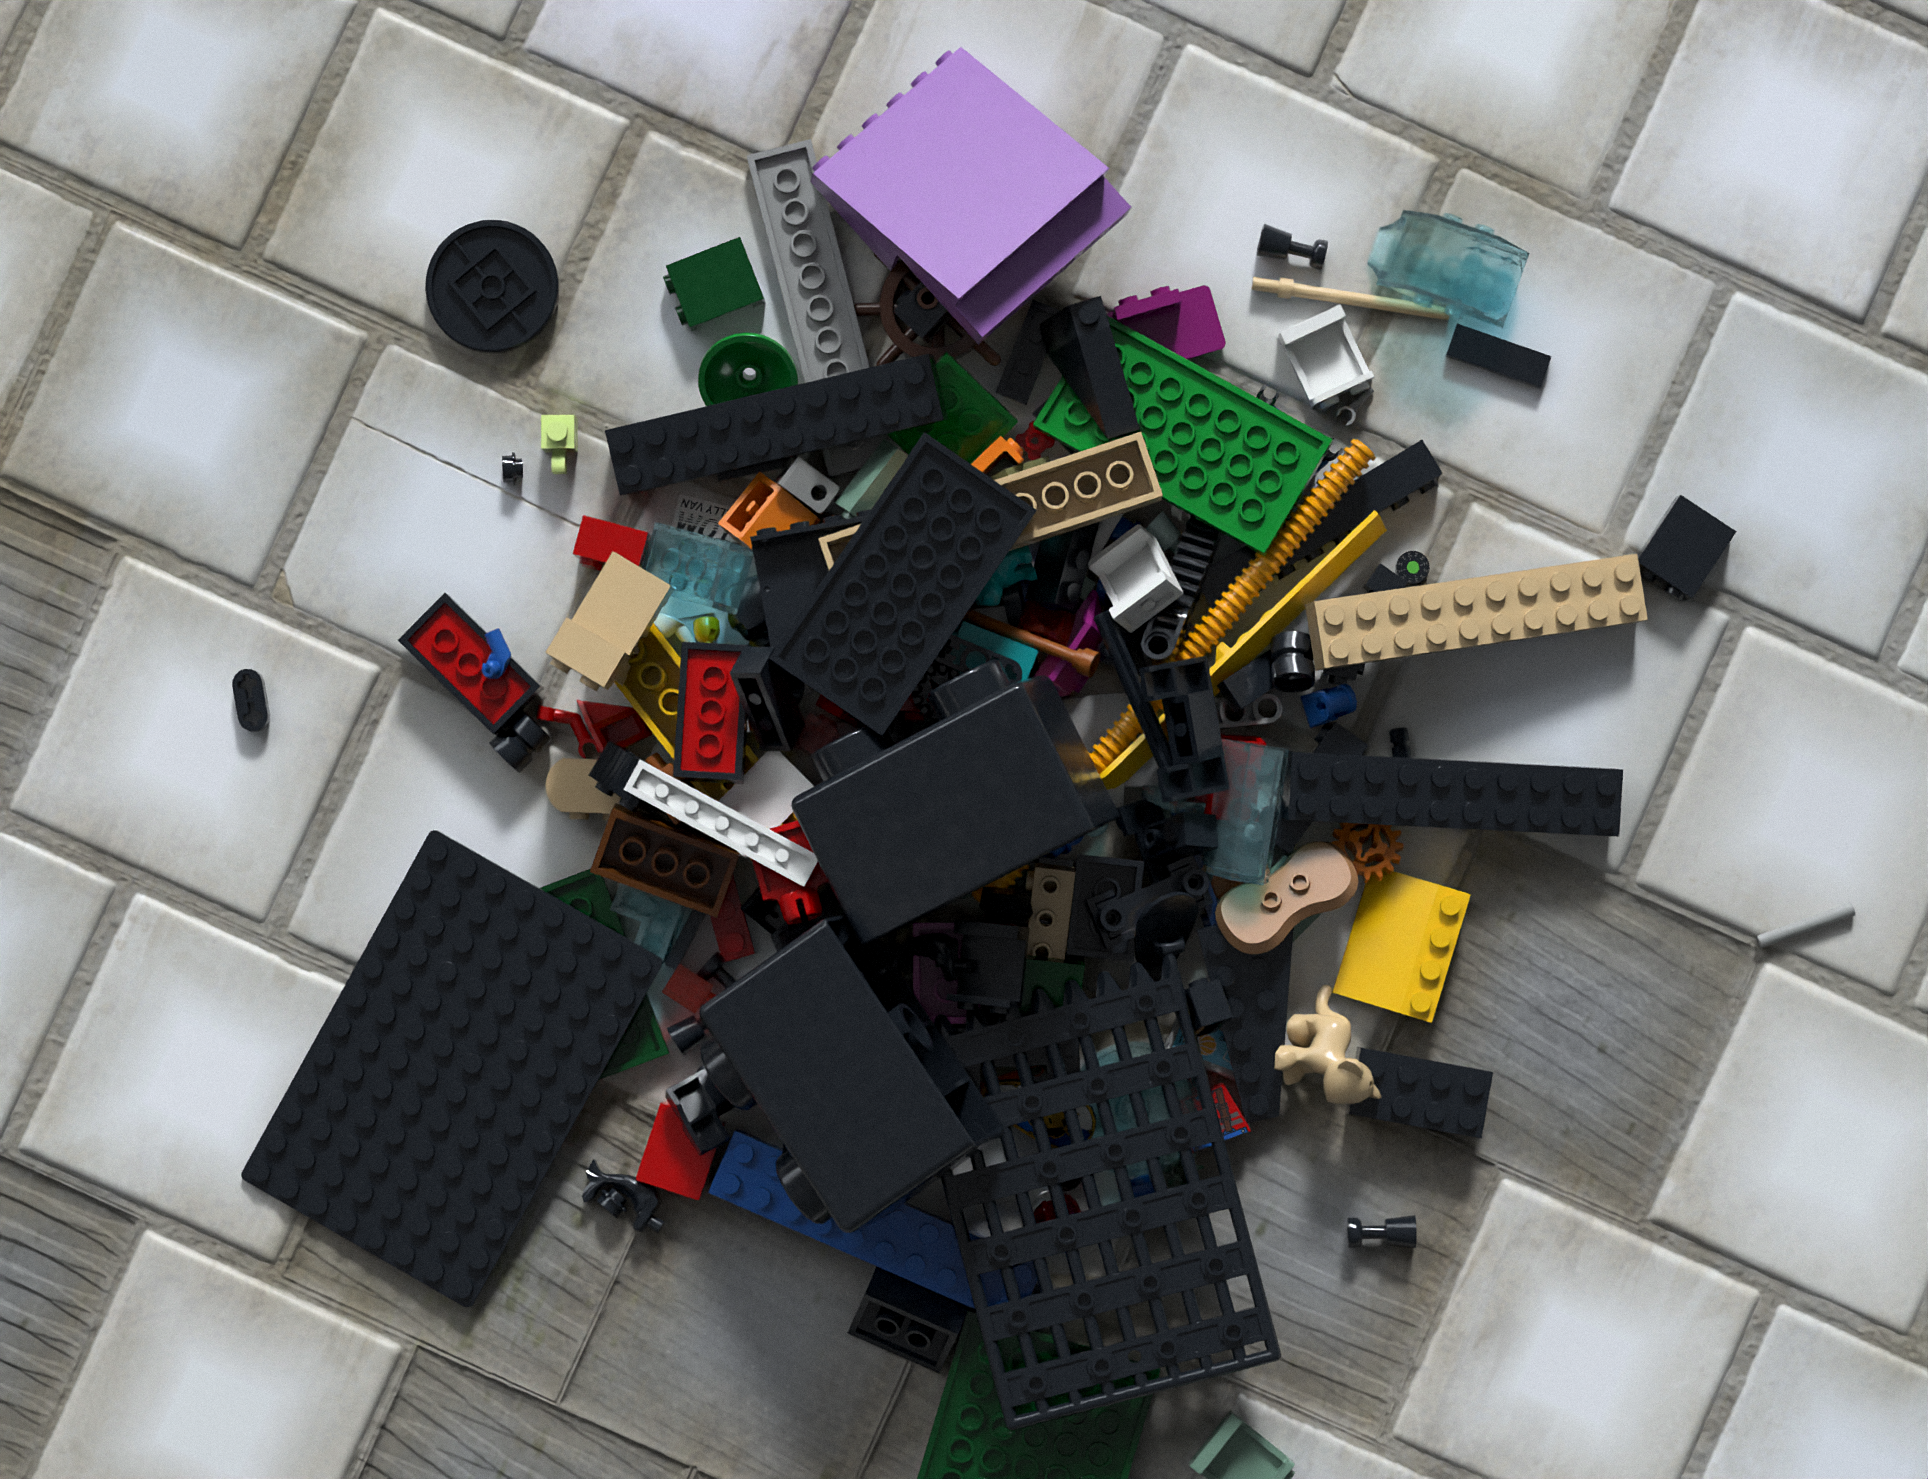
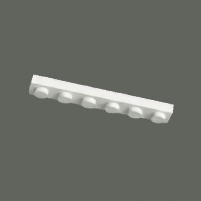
[624,760,818,887]

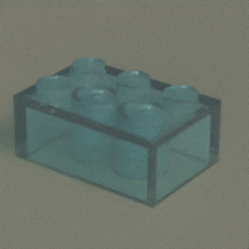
[642,522,754,615]

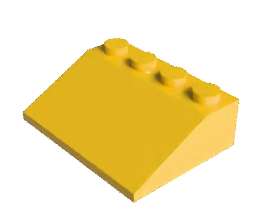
[1332,865,1471,1023]

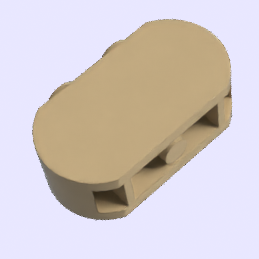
[546,758,639,821]

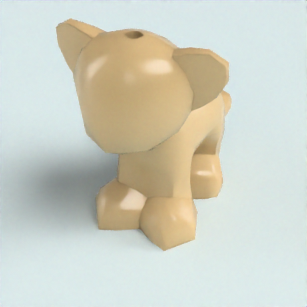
[1274,985,1381,1104]

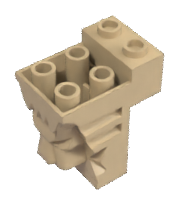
[545,552,674,691]

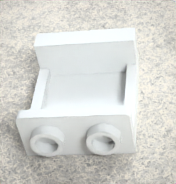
[1278,304,1374,410]
[1088,524,1184,633]

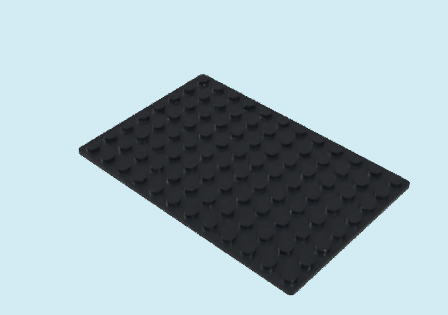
[241,830,663,1308]

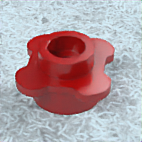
[1015,421,1055,461]

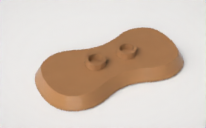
[1215,841,1359,954]

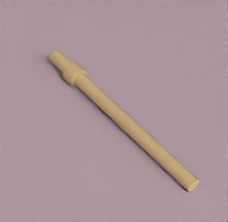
[1251,277,1450,320]

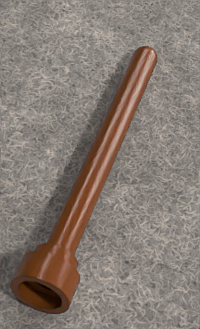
[962,609,1101,678]

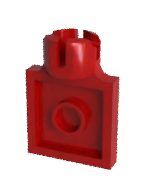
[752,820,829,924]

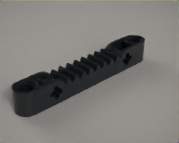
[1141,515,1223,667]

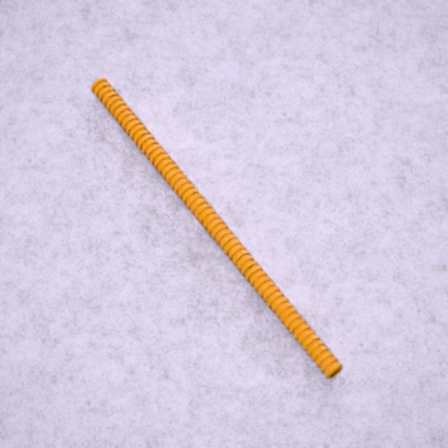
[972,439,1376,902]

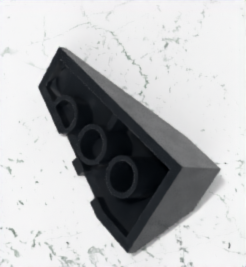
[1039,296,1140,440]

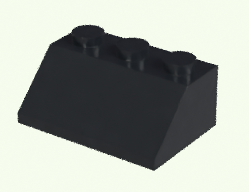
[847,1266,969,1373]

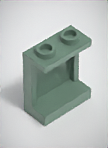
[1188,1410,1295,1479]

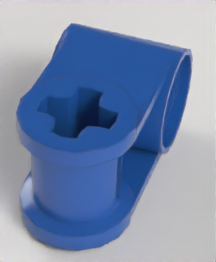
[1300,684,1357,728]

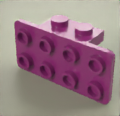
[1106,285,1226,360]

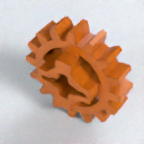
[1331,823,1404,883]

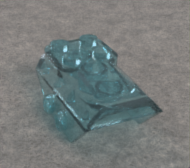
[1367,210,1530,328]

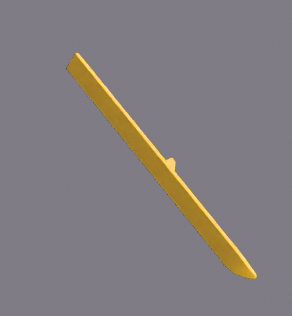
[1099,510,1387,790]

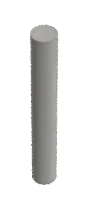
[1756,903,1856,948]

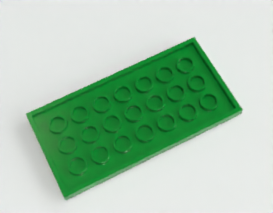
[1033,316,1333,556]

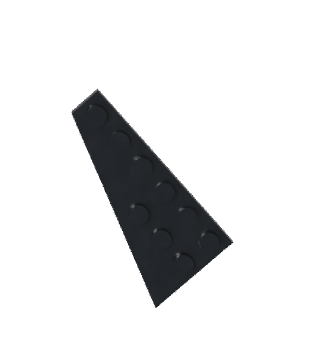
[1197,924,1294,1124]

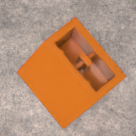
[718,472,820,553]

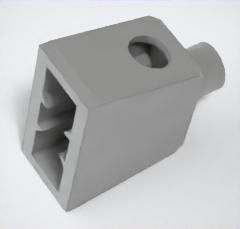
[774,456,844,516]

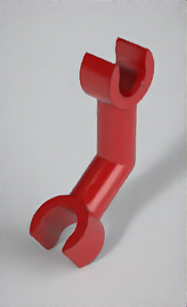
[536,705,600,759]

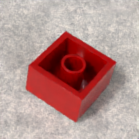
[573,515,653,571]

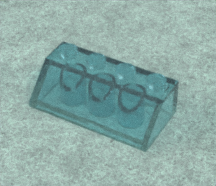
[1202,739,1289,885]

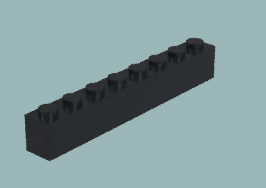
[1200,440,1443,609]

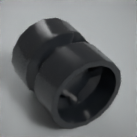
[1270,631,1315,693]
[489,710,553,773]

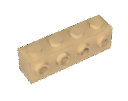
[1025,862,1075,960]

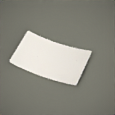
[718,751,814,858]

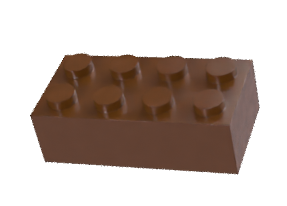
[590,803,740,918]

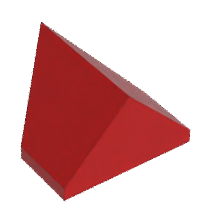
[577,700,652,752]

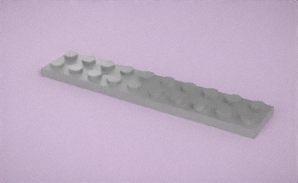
[746,139,889,478]

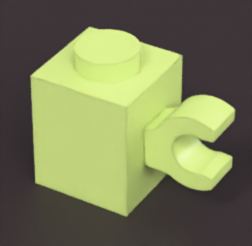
[541,415,578,474]

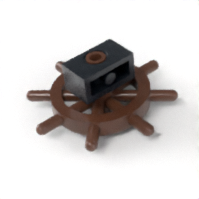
[854,253,1001,366]

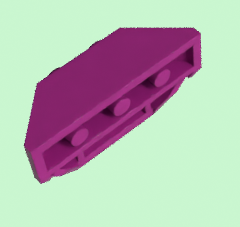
[1034,589,1103,698]

